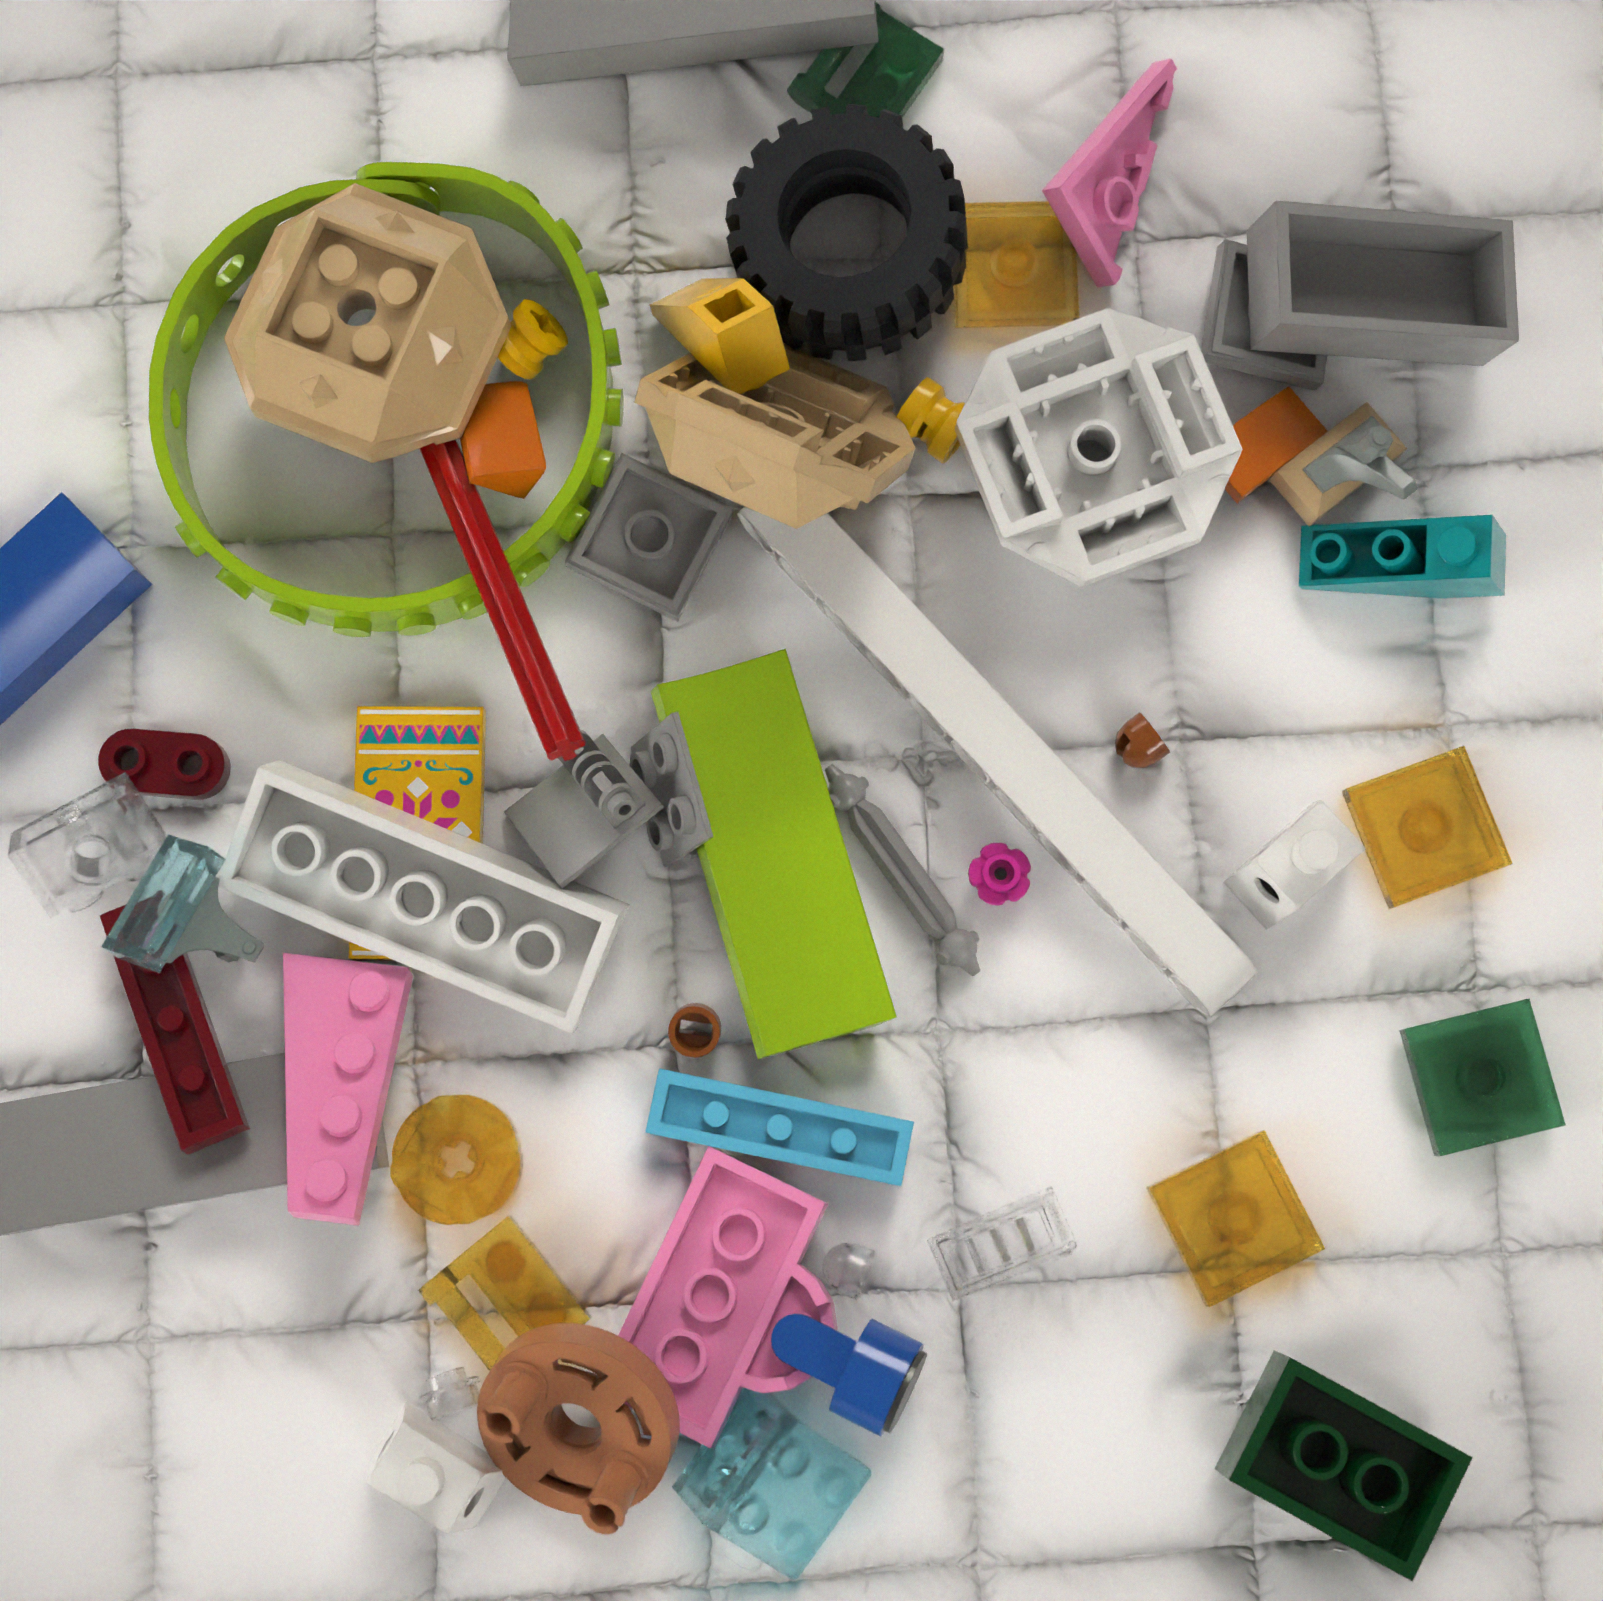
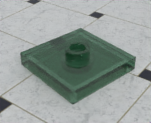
[1399,998,1566,1156]

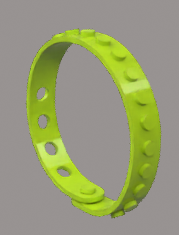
[149,162,624,637]

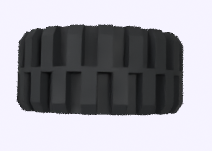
[725,104,968,362]

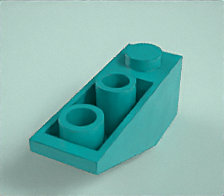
[1299,514,1506,599]

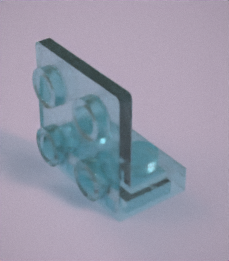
[672,1388,872,1580]

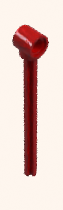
[419,439,586,761]

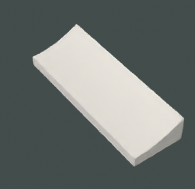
[218,760,630,1034]

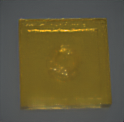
[953,201,1079,328]
[1342,746,1513,909]
[1146,1130,1325,1307]

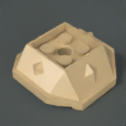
[224,183,511,463]
[634,343,916,529]

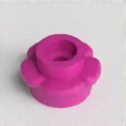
[968,843,1031,906]

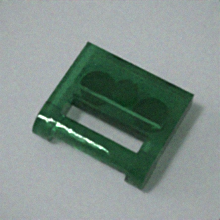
[787,1,944,118]

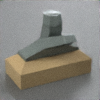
[1269,402,1418,527]

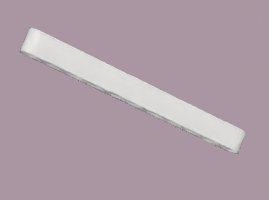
[737,507,1257,1018]

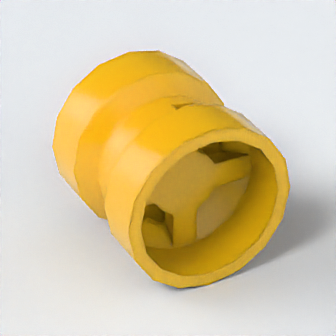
[896,377,965,464]

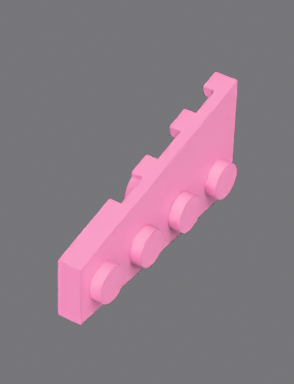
[283,953,413,1226]

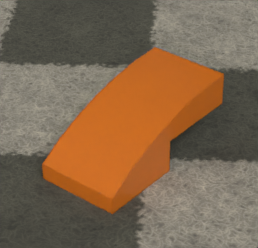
[1225,386,1328,504]

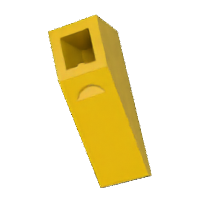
[649,278,790,394]

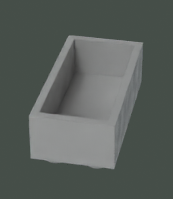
[1247,200,1519,366]

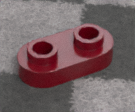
[98,729,231,800]

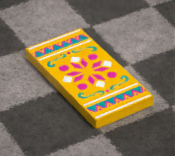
[349,706,486,961]

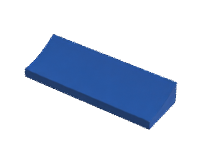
[0,492,152,725]

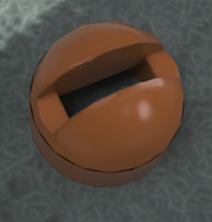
[1115,712,1170,768]
[668,1003,721,1058]

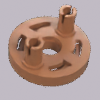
[477,1323,680,1535]

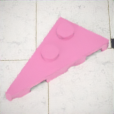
[1042,58,1177,287]

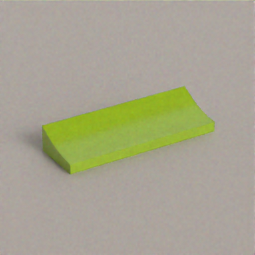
[650,648,897,1059]

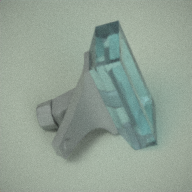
[101,834,264,973]

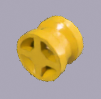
[497,299,568,380]

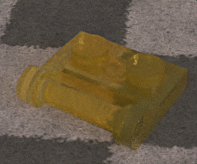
[418,1215,592,1371]

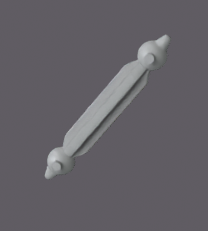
[825,764,981,976]

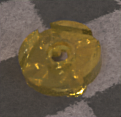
[390,1095,524,1225]

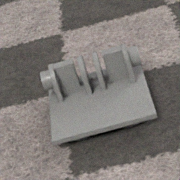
[630,712,714,867]
[504,730,664,888]

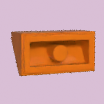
[460,381,546,499]

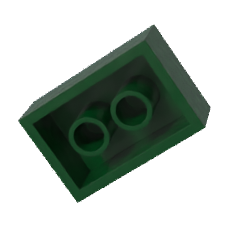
[1215,1350,1473,1582]

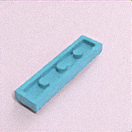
[645,1068,914,1186]

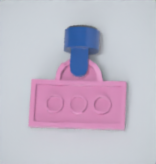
[618,1146,927,1448]

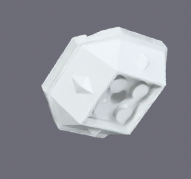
[955,308,1243,587]

